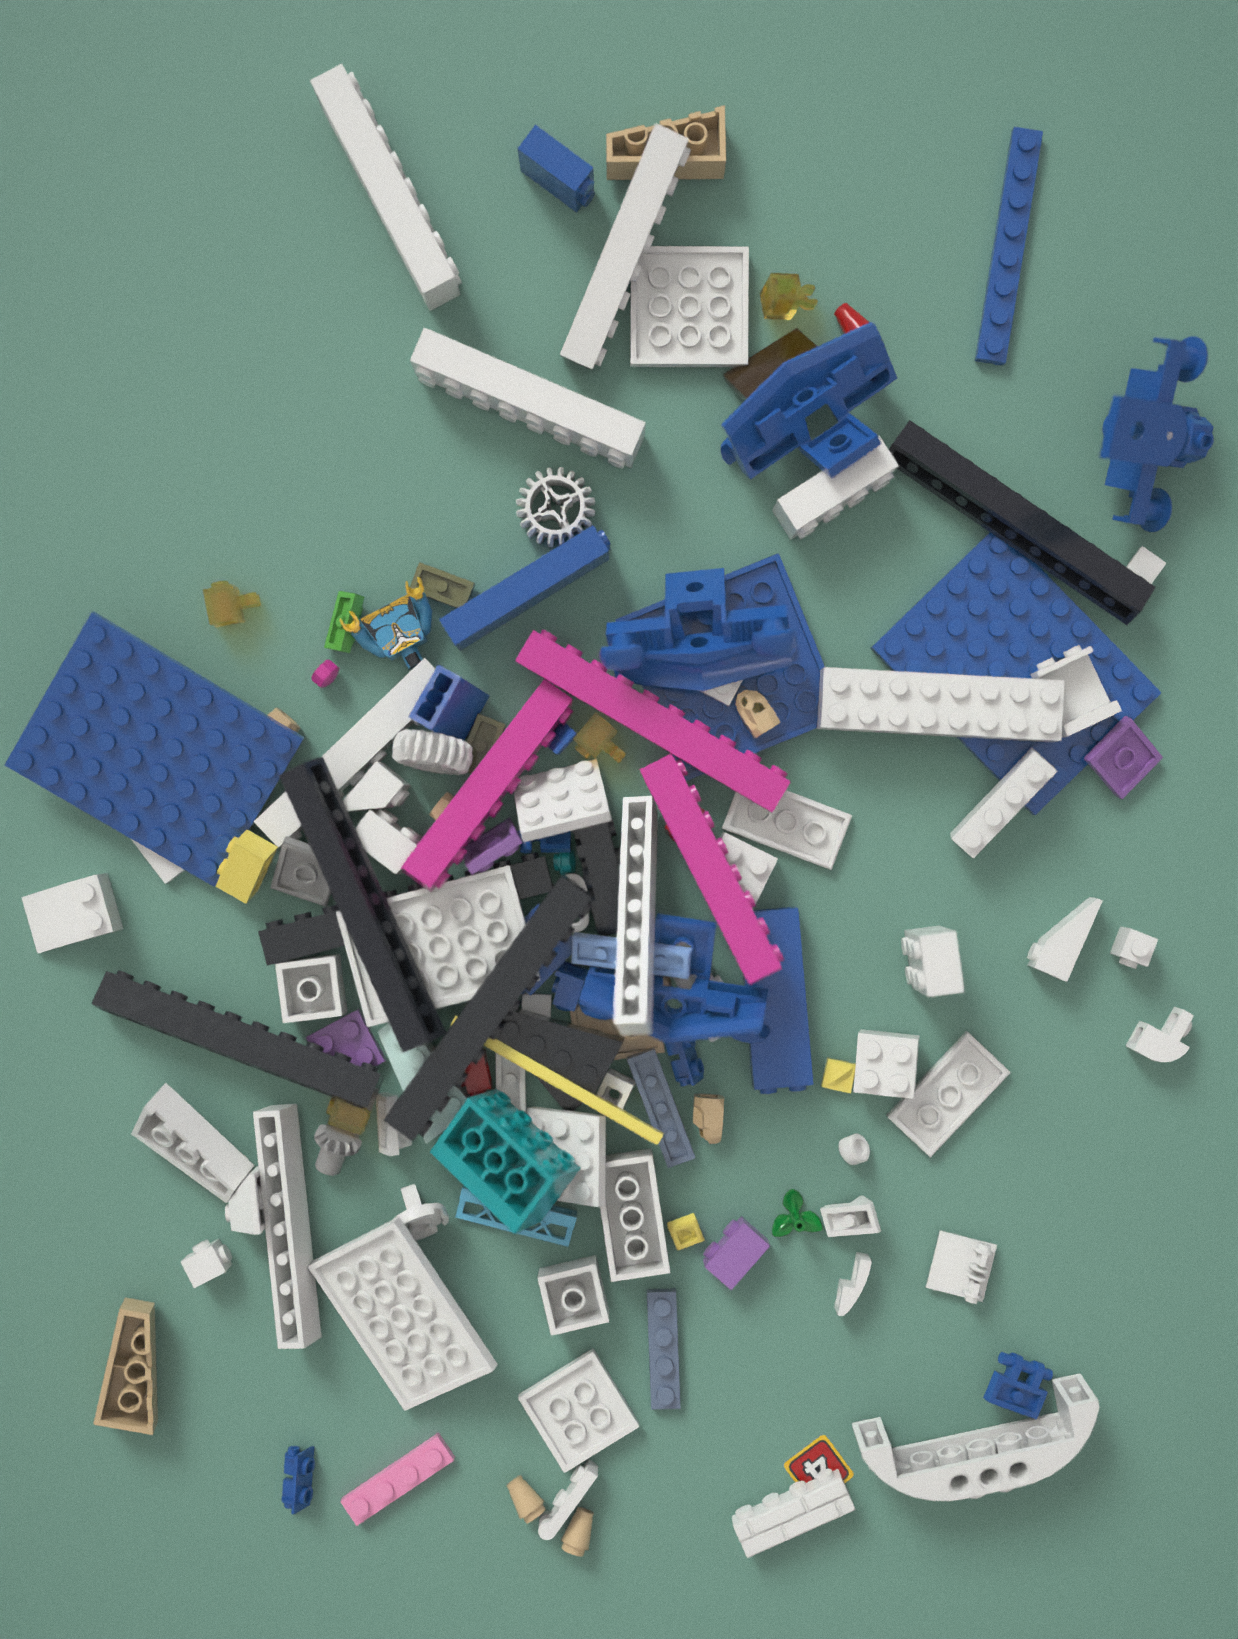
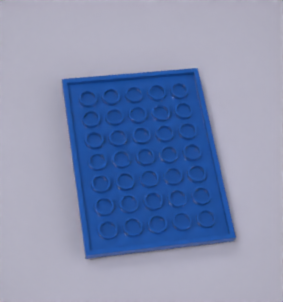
[871,532,1161,815]
[5,612,305,887]

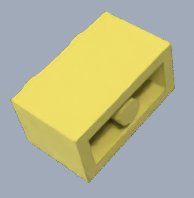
[216,829,278,904]

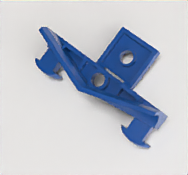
[720,321,898,479]
[599,568,797,691]
[579,913,770,1044]

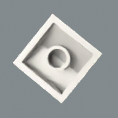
[343,761,411,812]

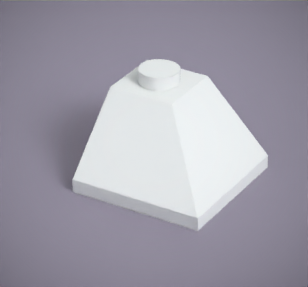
[225,1165,265,1235]

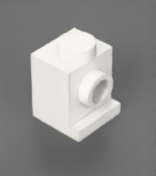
[597,1068,636,1115]

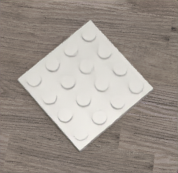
[630,246,749,367]

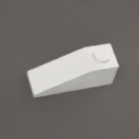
[1027,897,1103,982]

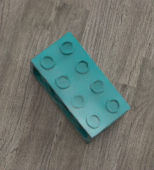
[430,1089,581,1234]

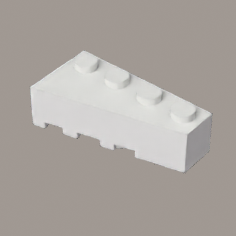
[131,1083,254,1203]

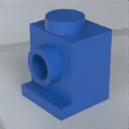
[552,961,589,1012]

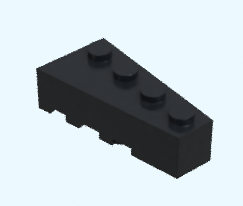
[572,818,621,936]
[496,1008,625,1094]

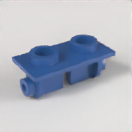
[665,1040,704,1087]
[281,1446,315,1515]

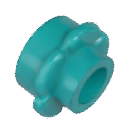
[553,849,576,875]

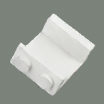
[1030,645,1122,738]

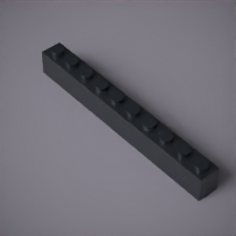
[889,420,1156,625]
[279,757,446,1053]
[258,852,554,966]
[383,874,593,1142]
[91,970,384,1112]

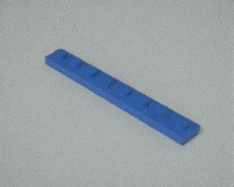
[975,127,1043,366]

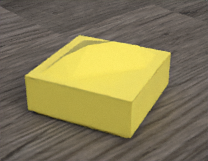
[821,1057,856,1093]
[667,1213,705,1251]

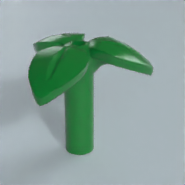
[772,1189,823,1237]

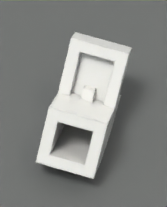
[1126,1007,1194,1062]

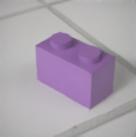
[703,1216,770,1290]

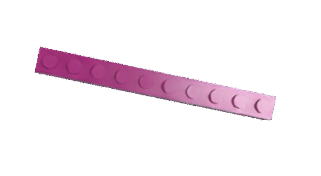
[515,629,791,813]

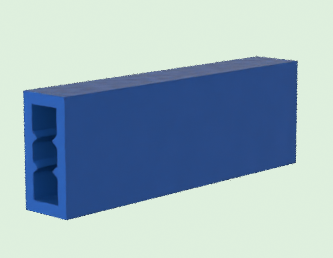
[439,525,611,651]
[743,906,814,1094]

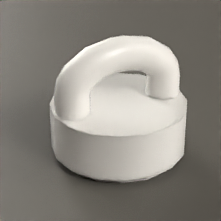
[839,1134,870,1165]

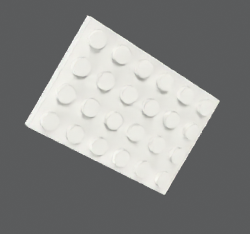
[336,865,541,1027]
[308,1217,498,1411]

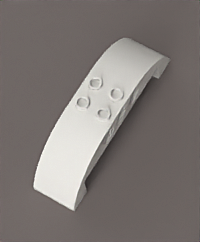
[852,1373,1099,1501]

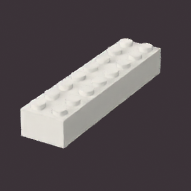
[310,64,462,311]
[410,327,646,469]
[817,667,1065,742]

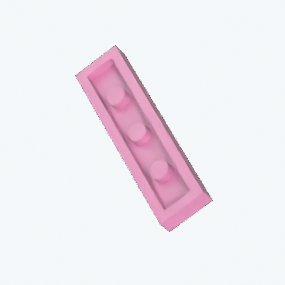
[340,1432,455,1526]

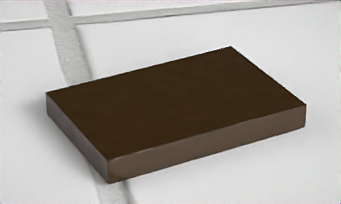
[723,328,818,401]

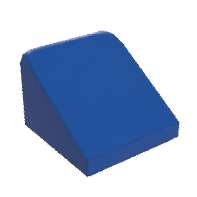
[548,723,577,755]

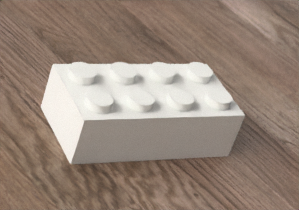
[772,435,899,540]
[600,1148,670,1282]

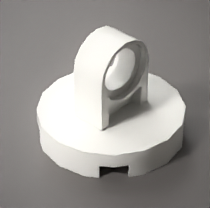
[394,1184,449,1241]

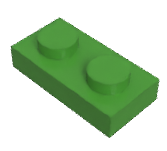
[324,591,365,654]

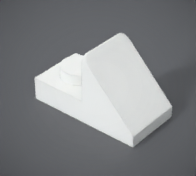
[820,1195,881,1237]

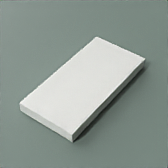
[722,790,852,870]
[886,1031,1011,1158]

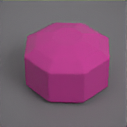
[311,659,340,688]

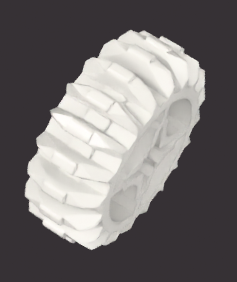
[516,467,595,548]
[392,729,473,775]

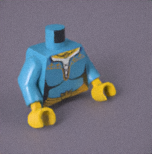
[339,577,432,669]

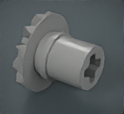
[314,1122,362,1176]

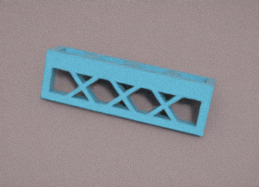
[455,1185,577,1247]

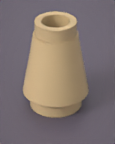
[506,1475,546,1524]
[561,1507,594,1557]

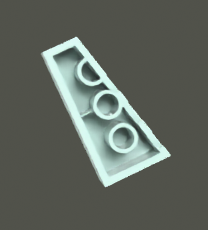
[378,1023,470,1144]

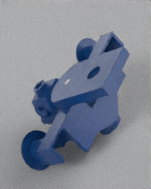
[1100,336,1214,532]

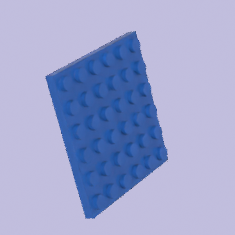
[615,553,825,781]

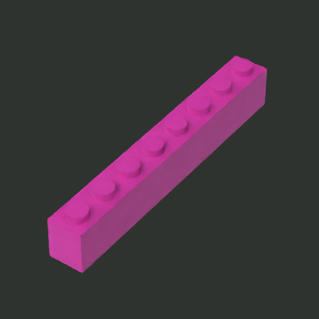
[401,679,574,893]
[639,753,784,986]

